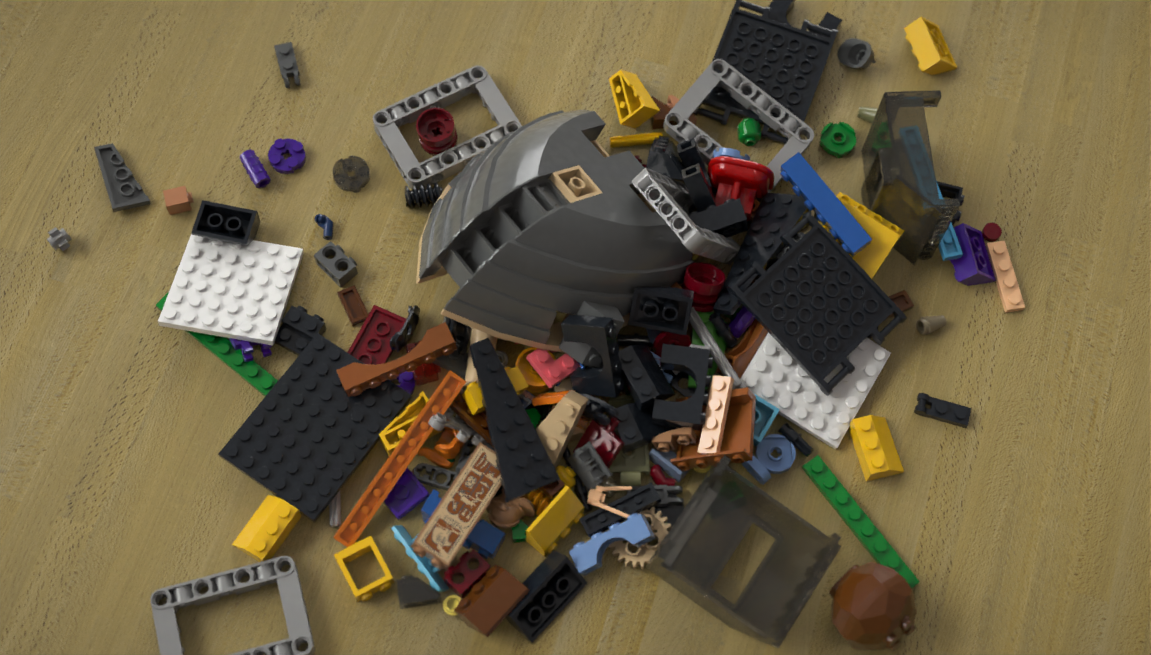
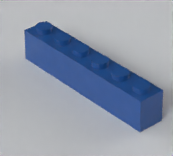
[780,152,872,257]

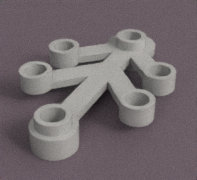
[428,408,488,446]

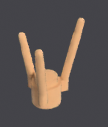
[587,485,632,518]

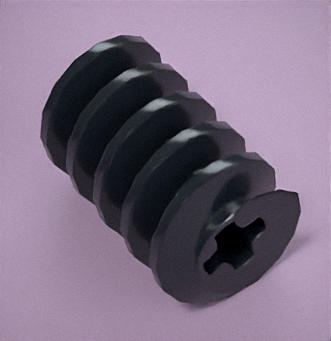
[404,182,442,209]

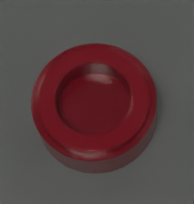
[982,223,1002,242]

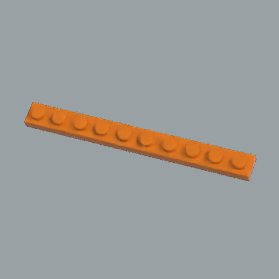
[333,370,467,547]

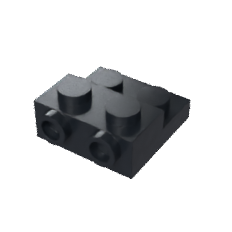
[274,306,326,356]

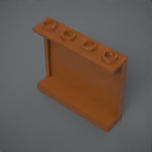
[670,387,756,471]

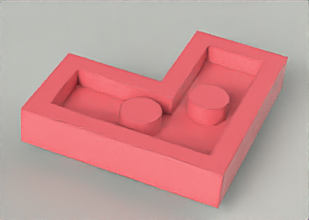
[526,348,580,388]

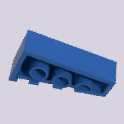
[421,489,505,559]

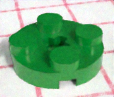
[819,122,857,158]

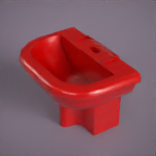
[708,156,775,221]

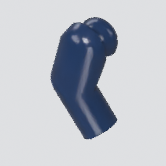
[315,214,334,240]

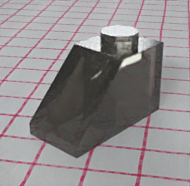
[397,575,442,609]

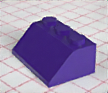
[950,223,996,286]

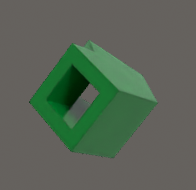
[526,408,541,428]
[512,520,528,543]

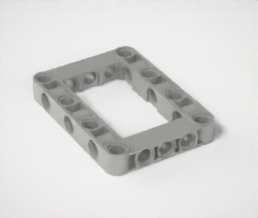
[663,59,814,202]
[373,65,522,190]
[631,167,740,265]
[150,556,315,655]

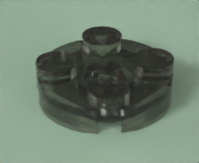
[333,156,370,193]

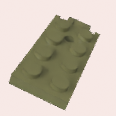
[607,395,650,487]

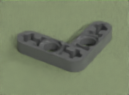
[414,438,477,491]

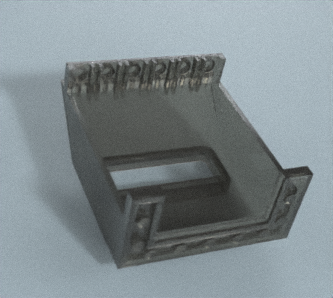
[861,90,960,265]
[645,455,842,649]

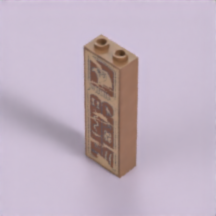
[410,442,501,570]

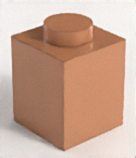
[163,186,194,215]

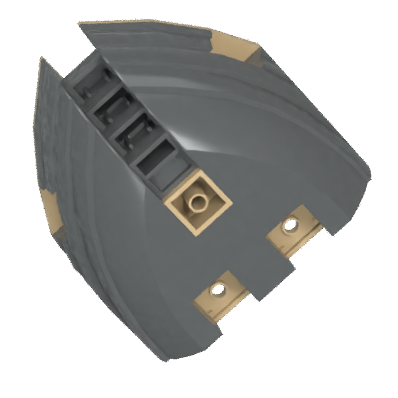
[416,110,695,352]

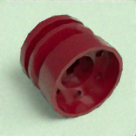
[416,107,458,156]
[681,262,725,312]

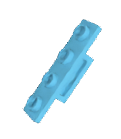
[391,525,449,592]

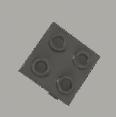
[567,441,612,492]

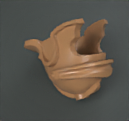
[486,485,535,529]

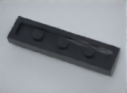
[580,482,662,538]

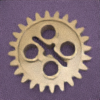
[608,507,673,570]

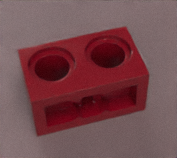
[444,549,491,599]

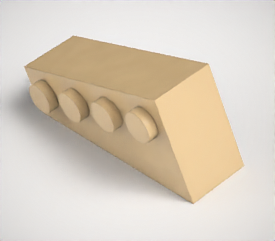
[536,390,589,468]

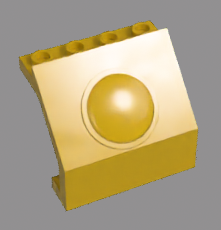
[818,192,904,279]

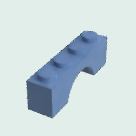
[569,513,655,576]

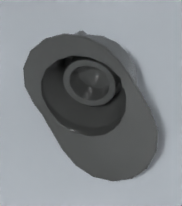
[838,38,876,69]

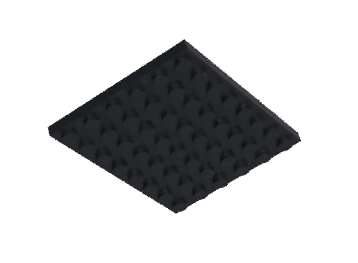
[218,333,412,522]

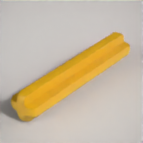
[609,132,663,148]

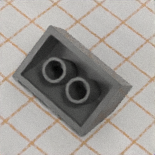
[559,301,624,368]

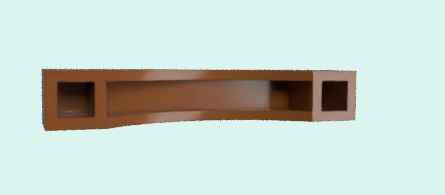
[716,270,768,378]
[336,322,457,397]

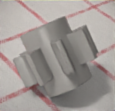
[47,227,71,251]

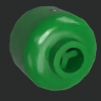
[737,118,761,146]

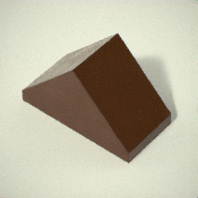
[650,96,678,130]

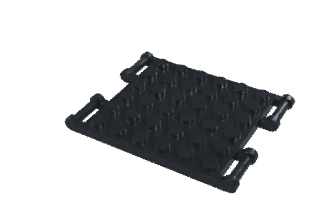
[693,0,838,144]
[727,212,907,396]

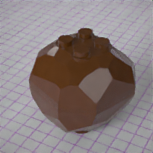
[829,561,917,651]

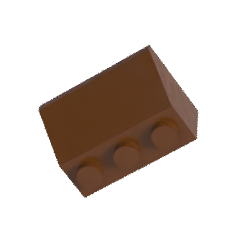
[454,564,530,637]

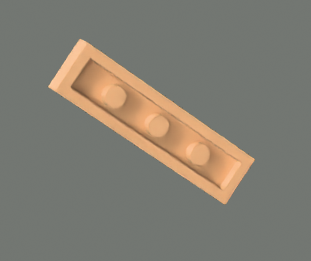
[986,241,1025,313]
[698,375,734,454]

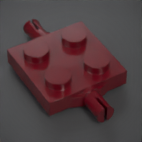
[573,417,625,469]

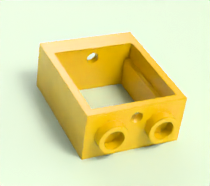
[334,536,394,602]

